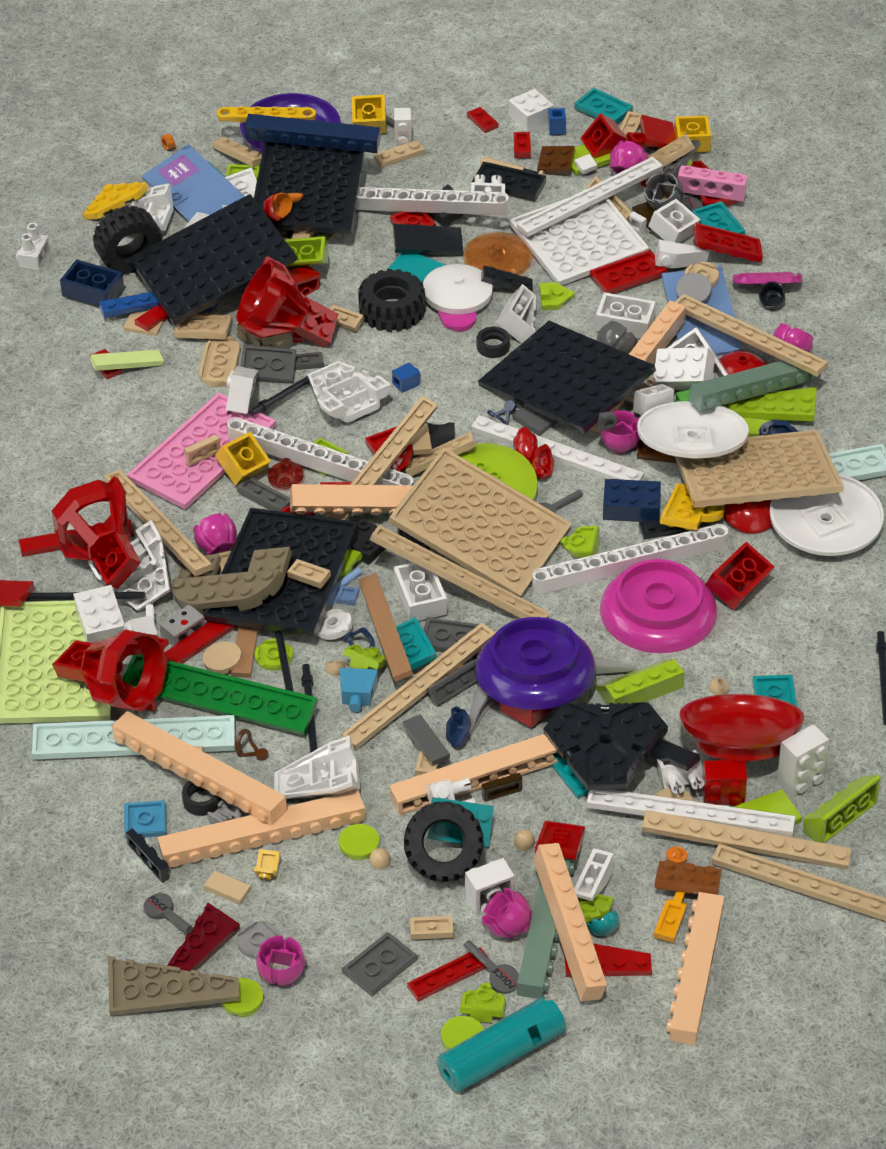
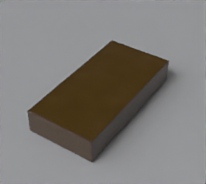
[632,202,655,230]
[482,773,522,802]

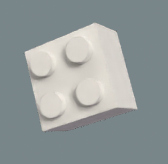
[508,89,554,132]
[649,199,701,243]
[465,858,515,916]

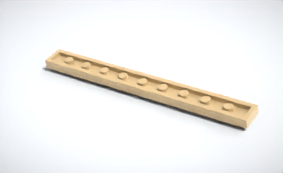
[675,294,828,377]
[324,395,438,520]
[104,470,212,576]
[370,525,549,618]
[341,623,495,750]
[642,810,851,870]
[711,844,886,921]

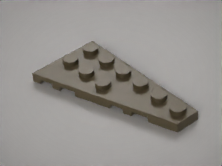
[108,956,240,1016]

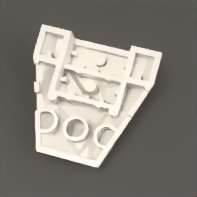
[308,361,391,423]
[88,520,171,612]

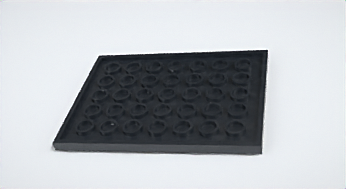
[254,142,365,234]
[129,194,298,325]
[478,320,656,434]
[203,507,359,636]

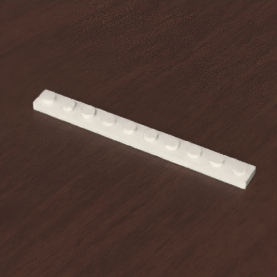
[517,157,663,237]
[471,415,644,480]
[587,790,795,837]

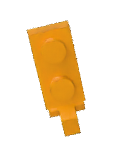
[653,891,687,943]

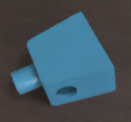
[340,668,378,712]

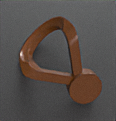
[235,729,269,761]

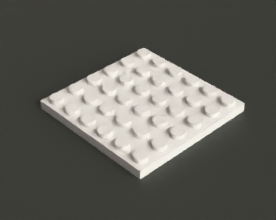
[509,198,649,285]

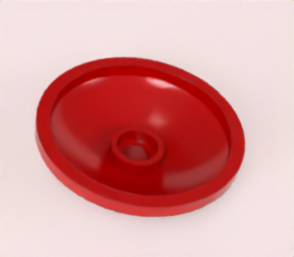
[719,351,767,375]
[724,500,773,534]

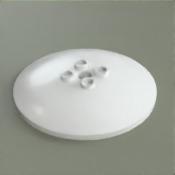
[637,401,749,458]
[770,474,884,556]

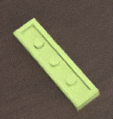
[90,349,164,371]

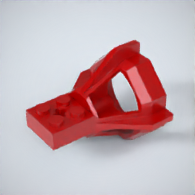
[236,256,339,348]
[52,476,141,589]
[52,629,169,711]

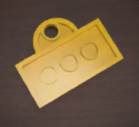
[660,483,724,530]

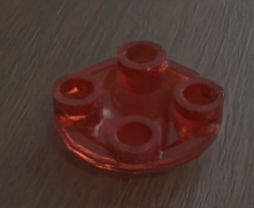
[267,458,304,489]

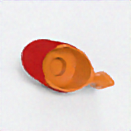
[263,193,303,221]

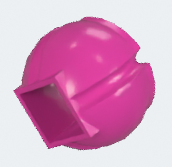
[609,141,649,174]
[773,323,814,352]
[600,411,640,455]
[193,513,237,555]
[482,888,533,939]
[256,935,305,986]

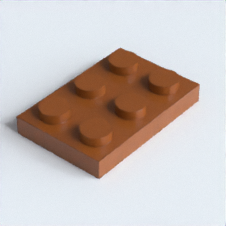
[654,860,722,895]

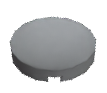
[676,273,712,303]
[237,922,279,959]

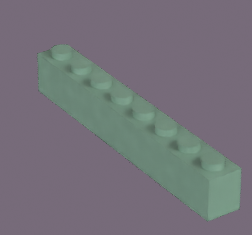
[689,361,820,411]
[517,858,575,999]

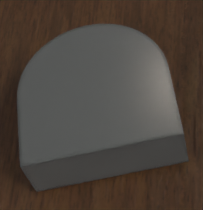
[597,412,618,431]

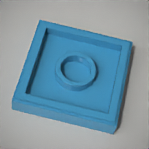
[124,800,167,839]

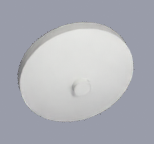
[423,264,493,315]

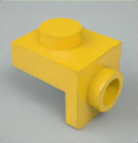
[254,849,281,880]

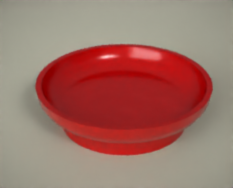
[679,694,804,761]

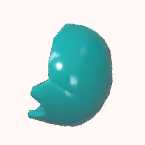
[586,910,619,936]

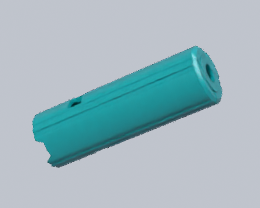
[437,996,566,1092]

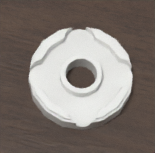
[316,609,353,640]

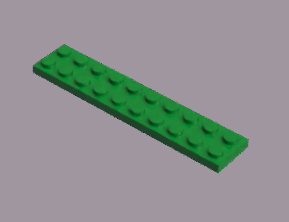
[122,654,318,736]

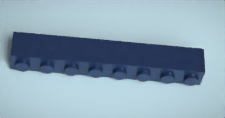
[244,114,381,153]

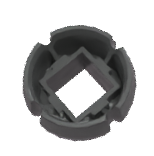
[644,172,683,210]
[597,321,638,354]

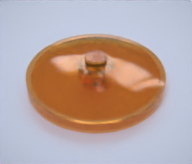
[463,232,532,275]

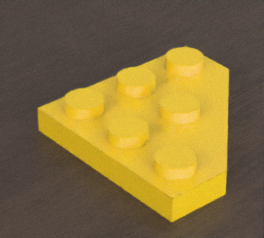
[82,182,149,220]

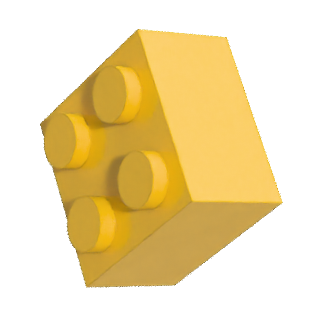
[352,94,387,133]
[674,116,711,152]
[215,431,271,486]

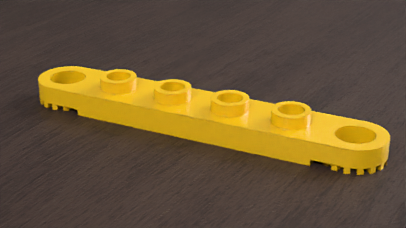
[217,106,316,122]

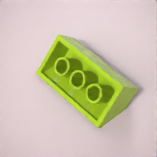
[285,236,329,267]
[595,659,685,705]
[803,775,881,843]

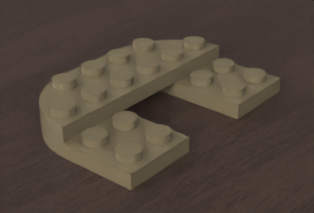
[172,547,292,614]

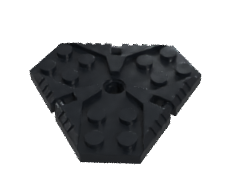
[543,702,668,790]

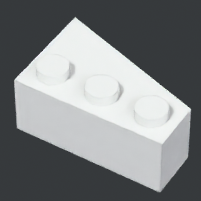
[496,284,536,344]
[226,366,258,414]

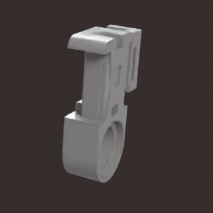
[207,799,252,824]

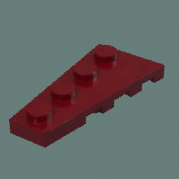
[167,902,240,972]

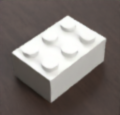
[595,293,656,339]
[652,347,715,390]
[394,563,447,621]
[73,585,124,643]
[777,724,829,797]

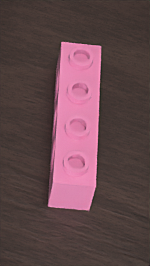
[678,165,748,202]

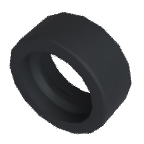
[476,326,510,358]
[182,781,222,816]

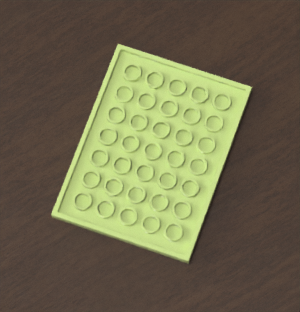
[0,599,118,724]

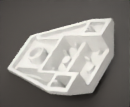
[97,183,174,232]
[274,736,360,799]

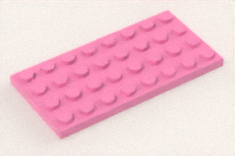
[127,392,276,510]

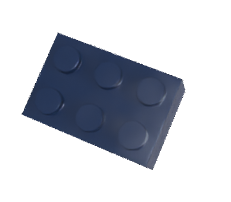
[60,259,124,306]
[603,479,661,522]

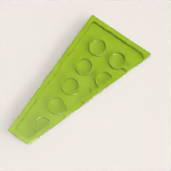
[722,387,817,421]

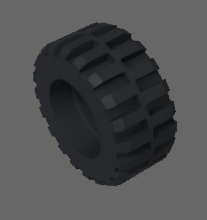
[93,206,163,273]
[358,269,425,332]
[404,801,484,882]

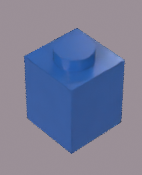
[548,108,566,135]
[392,362,421,393]

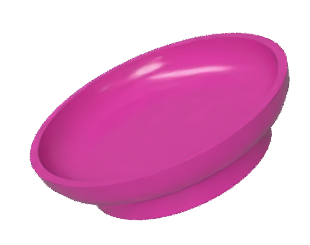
[600,559,717,653]

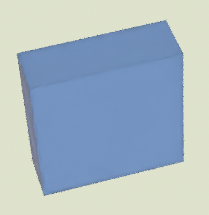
[336,586,359,606]

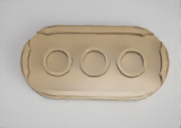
[199,336,241,387]

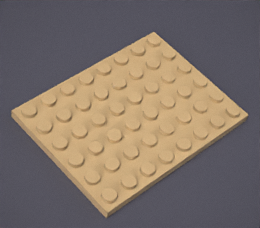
[675,430,844,508]
[388,447,572,597]

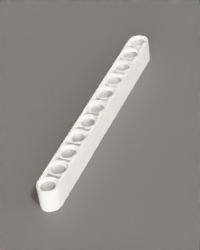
[356,187,511,215]
[227,418,414,486]
[532,524,728,594]

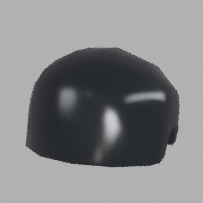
[758,281,786,310]

